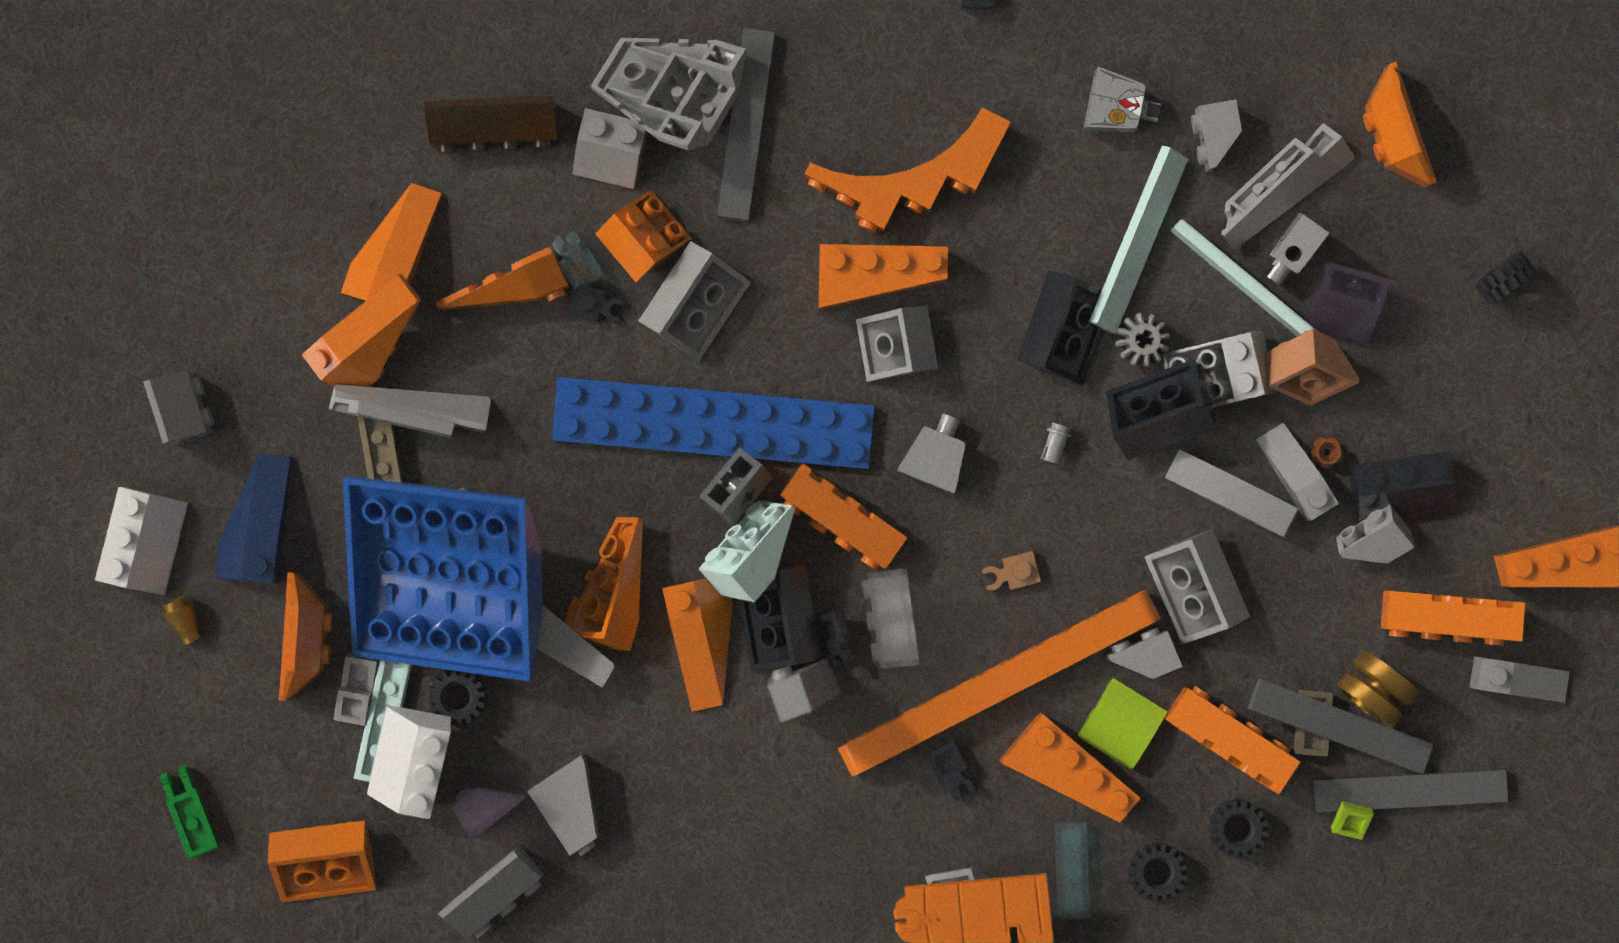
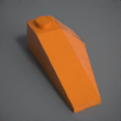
[341,183,442,301]
[662,578,733,712]

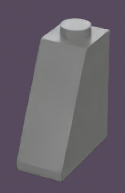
[527,754,599,856]

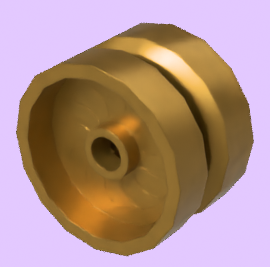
[1335,650,1420,729]

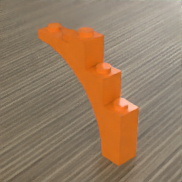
[804,107,1010,233]

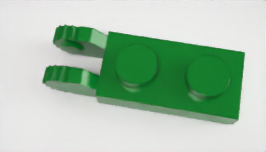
[160,765,221,859]

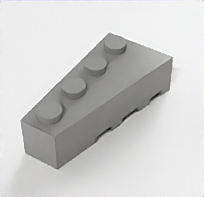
[767,658,841,722]

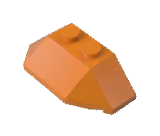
[1363,61,1437,188]
[279,572,333,701]

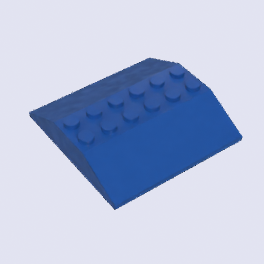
[343,476,543,681]

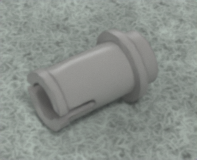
[1040,422,1072,465]

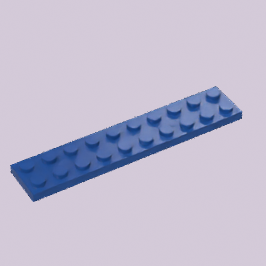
[552,377,874,469]

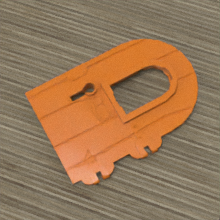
[893,874,1054,943]

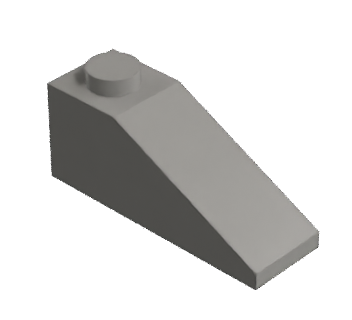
[1256,423,1339,521]
[1469,656,1570,703]

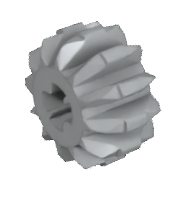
[1115,313,1170,367]

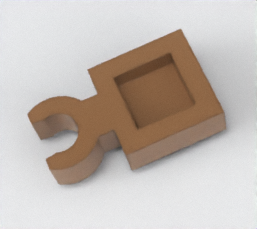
[981,551,1041,590]

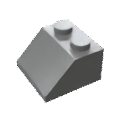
[572,108,648,190]
[856,306,938,382]
[143,372,214,445]

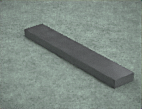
[717,28,775,221]
[1247,679,1434,774]
[1313,769,1508,813]

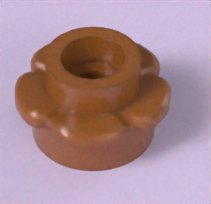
[1311,437,1343,468]

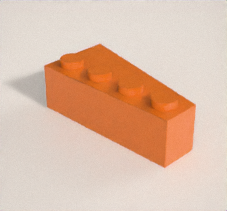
[780,463,907,571]
[1494,525,1619,587]
[1164,686,1300,794]

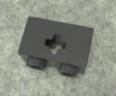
[699,447,774,526]

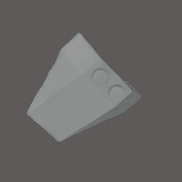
[591,38,747,150]

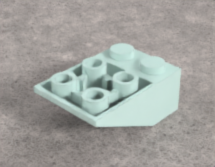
[699,500,795,602]

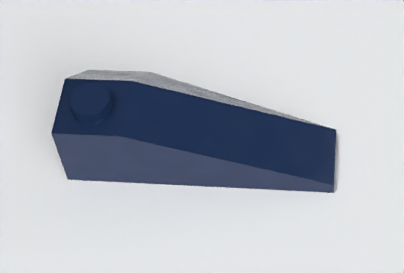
[215,453,292,583]

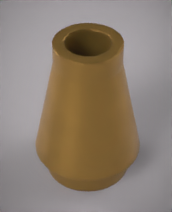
[163,595,201,645]

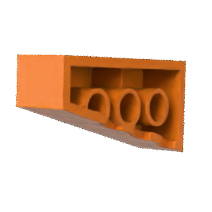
[818,244,948,311]
[1381,590,1525,646]
[999,712,1141,823]

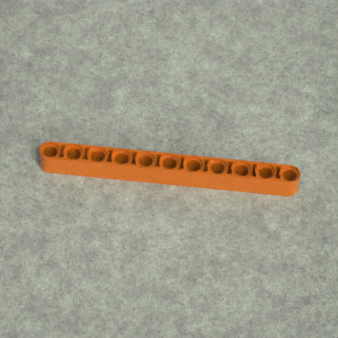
[837,590,1161,777]

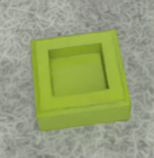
[1331,801,1374,840]

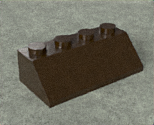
[424,96,560,154]

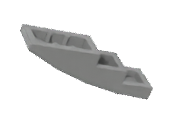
[1165,450,1299,538]

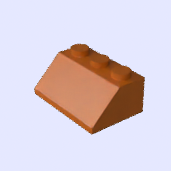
[268,821,376,903]

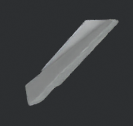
[1221,123,1355,249]
[329,384,491,438]
[537,605,615,688]

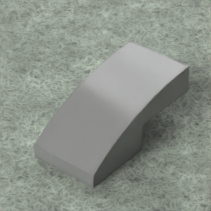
[333,653,379,726]

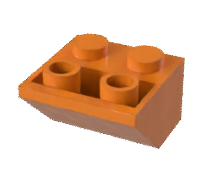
[595,190,692,282]

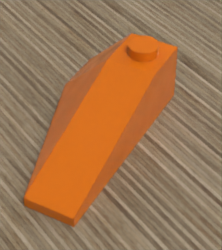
[435,247,570,311]
[302,274,421,387]
[564,517,643,651]

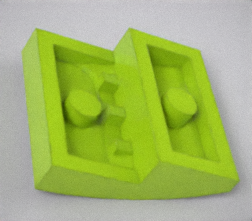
[1078,678,1167,770]

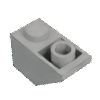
[1191,99,1242,172]
[1336,505,1415,564]
[1106,627,1182,679]

